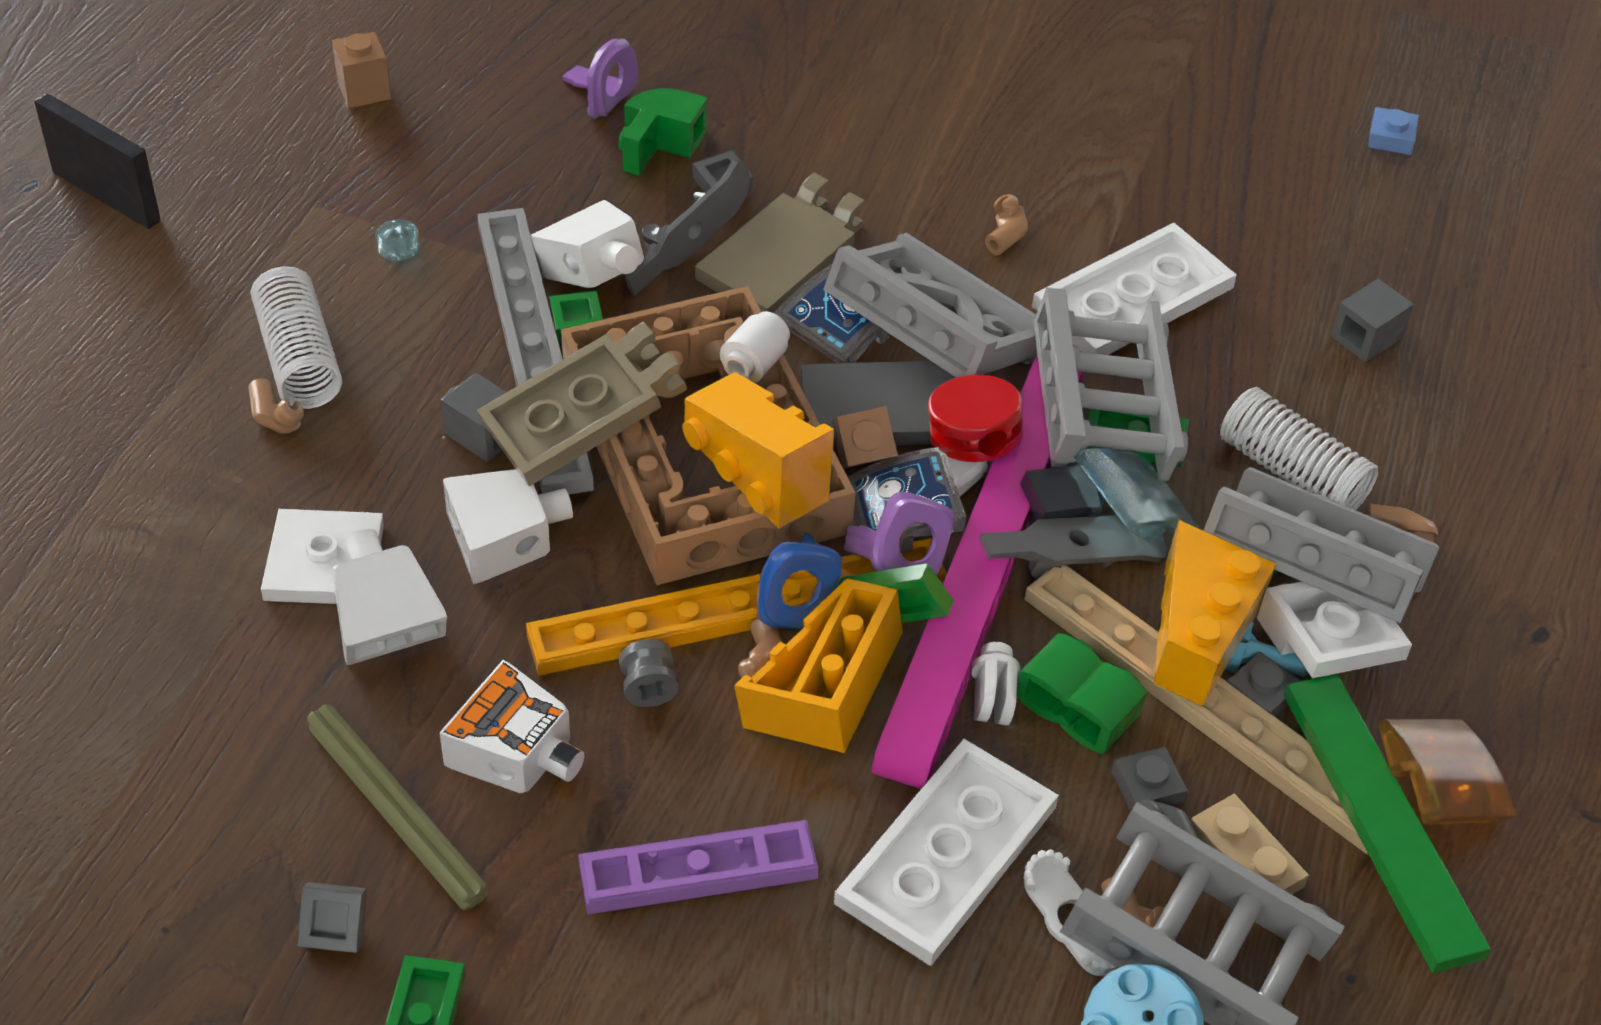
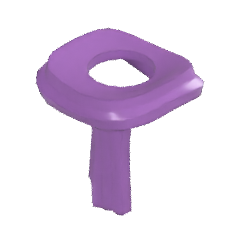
[562,39,638,119]
[844,492,954,575]

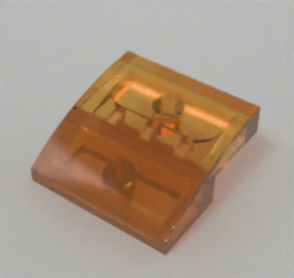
[1378,719,1517,825]

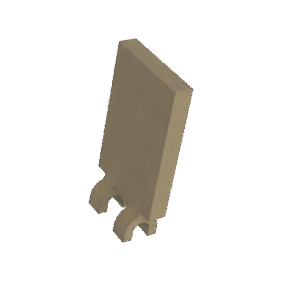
[695,172,864,314]
[477,321,687,486]

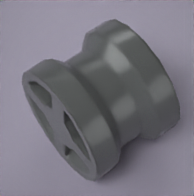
[619,639,679,707]

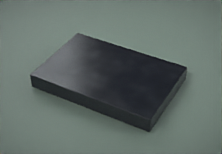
[34,93,160,229]

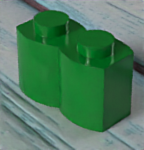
[1017,633,1147,754]

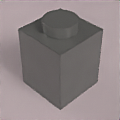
[1331,279,1414,363]
[441,372,507,462]

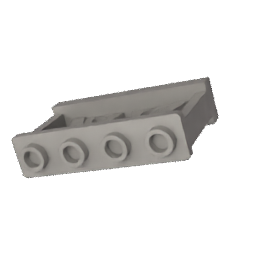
[823,233,1037,378]

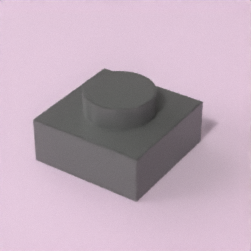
[692,150,754,193]
[1227,652,1301,717]
[1111,747,1188,811]
[297,882,367,953]

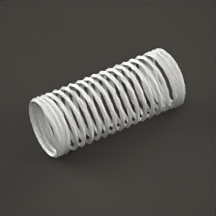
[250,266,342,409]
[1220,387,1378,510]

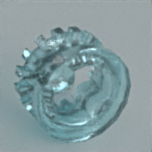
[376,220,419,263]

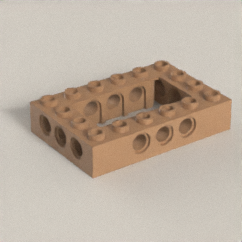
[561,286,855,585]

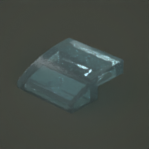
[1074,448,1202,544]

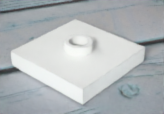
[261,509,384,604]

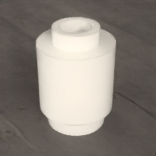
[720,311,790,383]

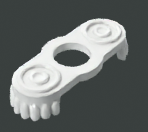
[1024,849,1118,976]

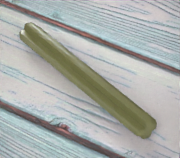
[307,704,487,910]

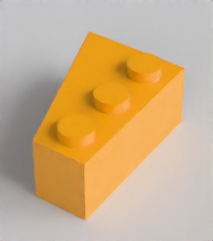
[682,372,834,529]
[1153,520,1276,707]
[734,578,903,753]

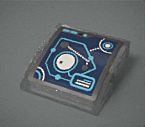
[774,264,891,363]
[848,447,966,558]

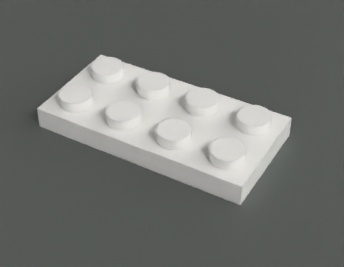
[1032,223,1237,355]
[834,739,1059,966]

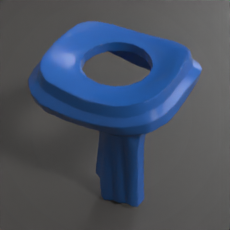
[757,532,842,630]

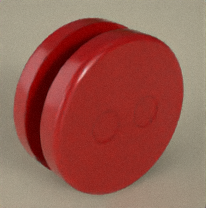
[928,375,1023,462]

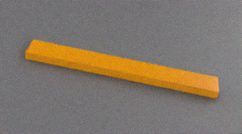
[526,538,947,676]

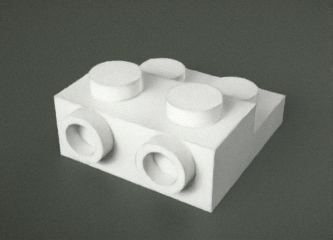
[1257,582,1412,678]

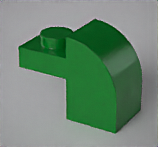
[618,88,707,176]

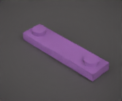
[578,820,819,915]

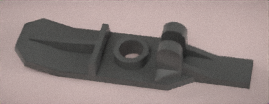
[625,161,750,296]
[979,514,1168,578]

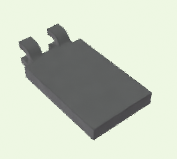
[801,361,956,448]

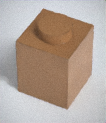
[332,32,391,108]
[831,406,898,469]

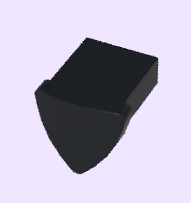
[1020,462,1102,520]

